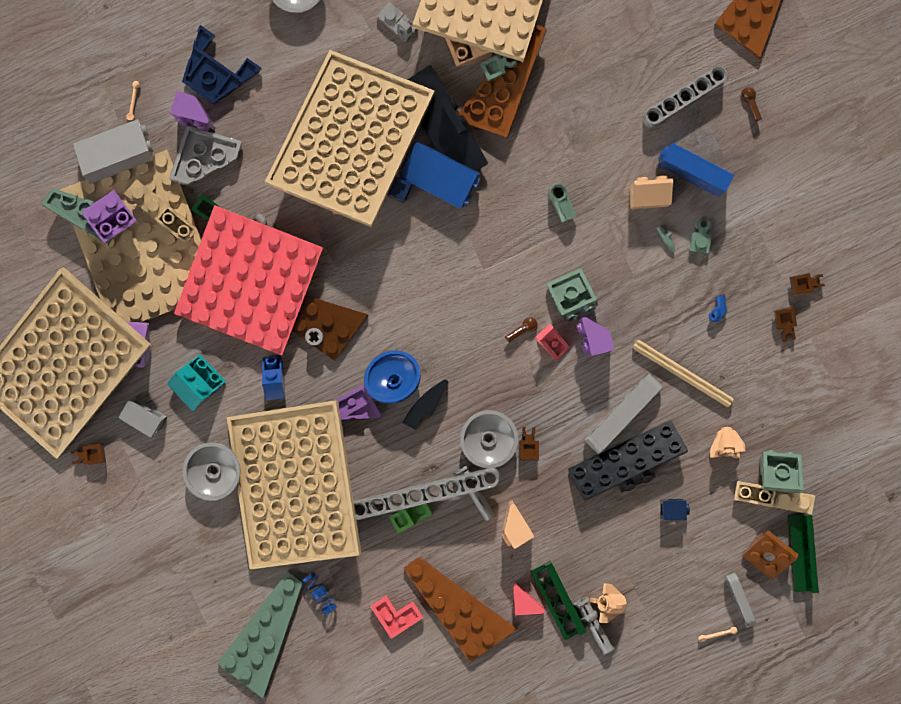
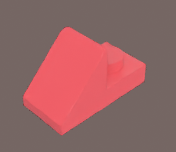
[536,324,570,361]

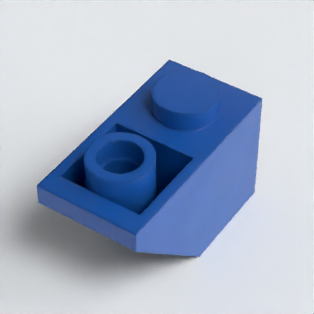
[262,355,285,400]

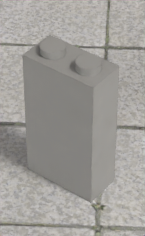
[73,119,155,184]

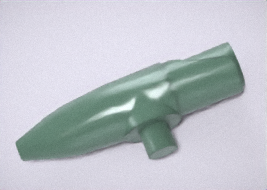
[656,226,675,252]

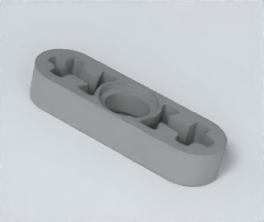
[725,572,756,628]

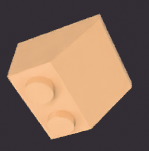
[502,500,534,549]

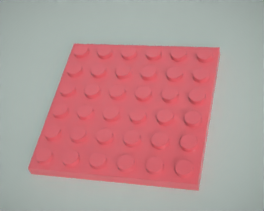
[174,205,324,355]

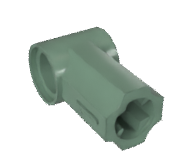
[548,184,577,223]

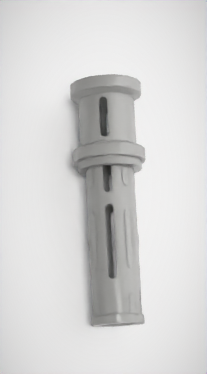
[453,464,496,521]
[573,596,614,654]

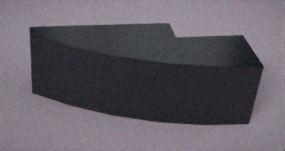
[402,380,448,430]

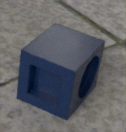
[387,177,412,204]
[660,499,690,520]

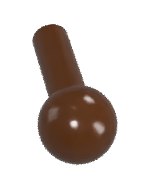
[741,87,762,122]
[505,317,538,343]

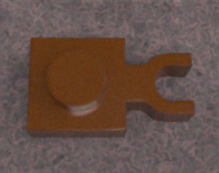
[789,273,825,296]
[774,306,797,342]
[519,427,539,461]
[71,443,106,465]

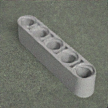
[643,66,727,128]
[584,373,663,454]

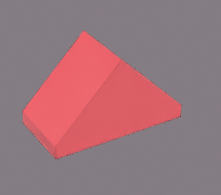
[513,583,545,615]

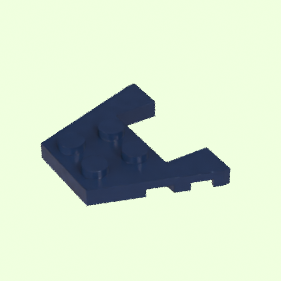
[182,25,262,105]

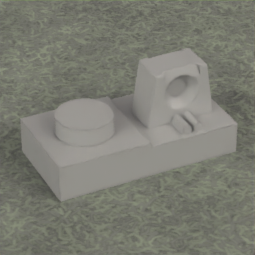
[377,2,417,42]

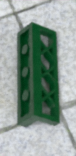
[788,513,819,593]
[530,560,586,640]

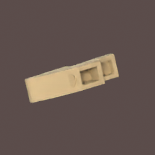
[124,179,197,244]
[734,481,815,515]

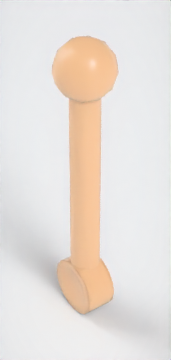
[126,81,140,121]
[698,627,738,642]

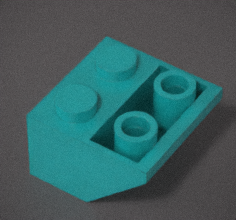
[167,354,226,411]

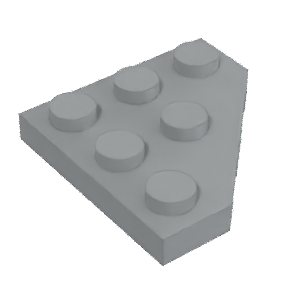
[169,126,243,186]

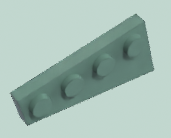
[41,188,113,246]

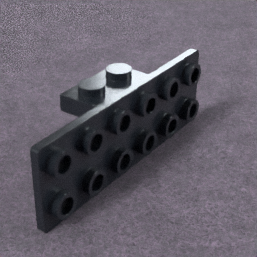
[407,65,488,171]
[568,420,688,501]

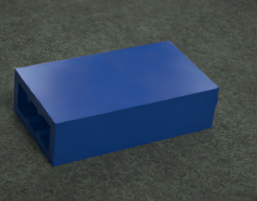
[399,142,481,209]
[657,142,734,197]

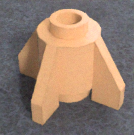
[710,427,745,459]
[590,584,627,623]

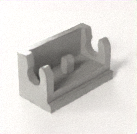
[118,397,167,438]

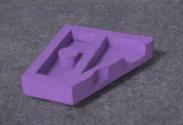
[336,384,382,420]

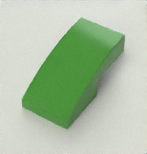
[389,498,434,533]

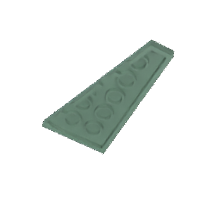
[217,571,303,698]

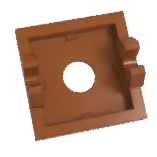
[742,530,798,580]

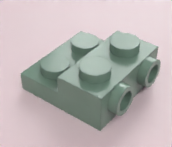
[546,268,598,322]
[760,450,804,493]

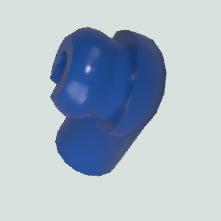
[709,295,727,322]

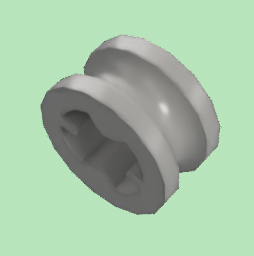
[305,328,323,346]

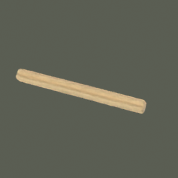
[633,340,734,407]

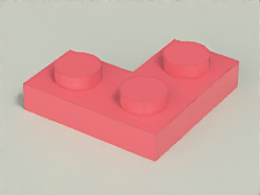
[370,595,424,639]

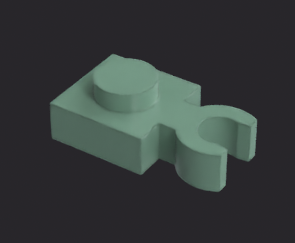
[480,55,517,82]
[689,219,712,254]

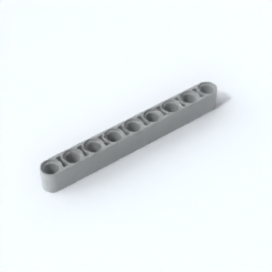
[354,468,500,520]

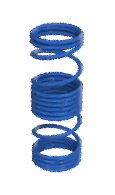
[302,572,337,615]

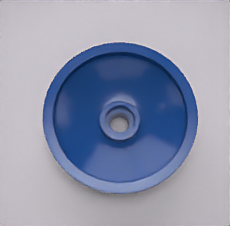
[364,350,421,404]

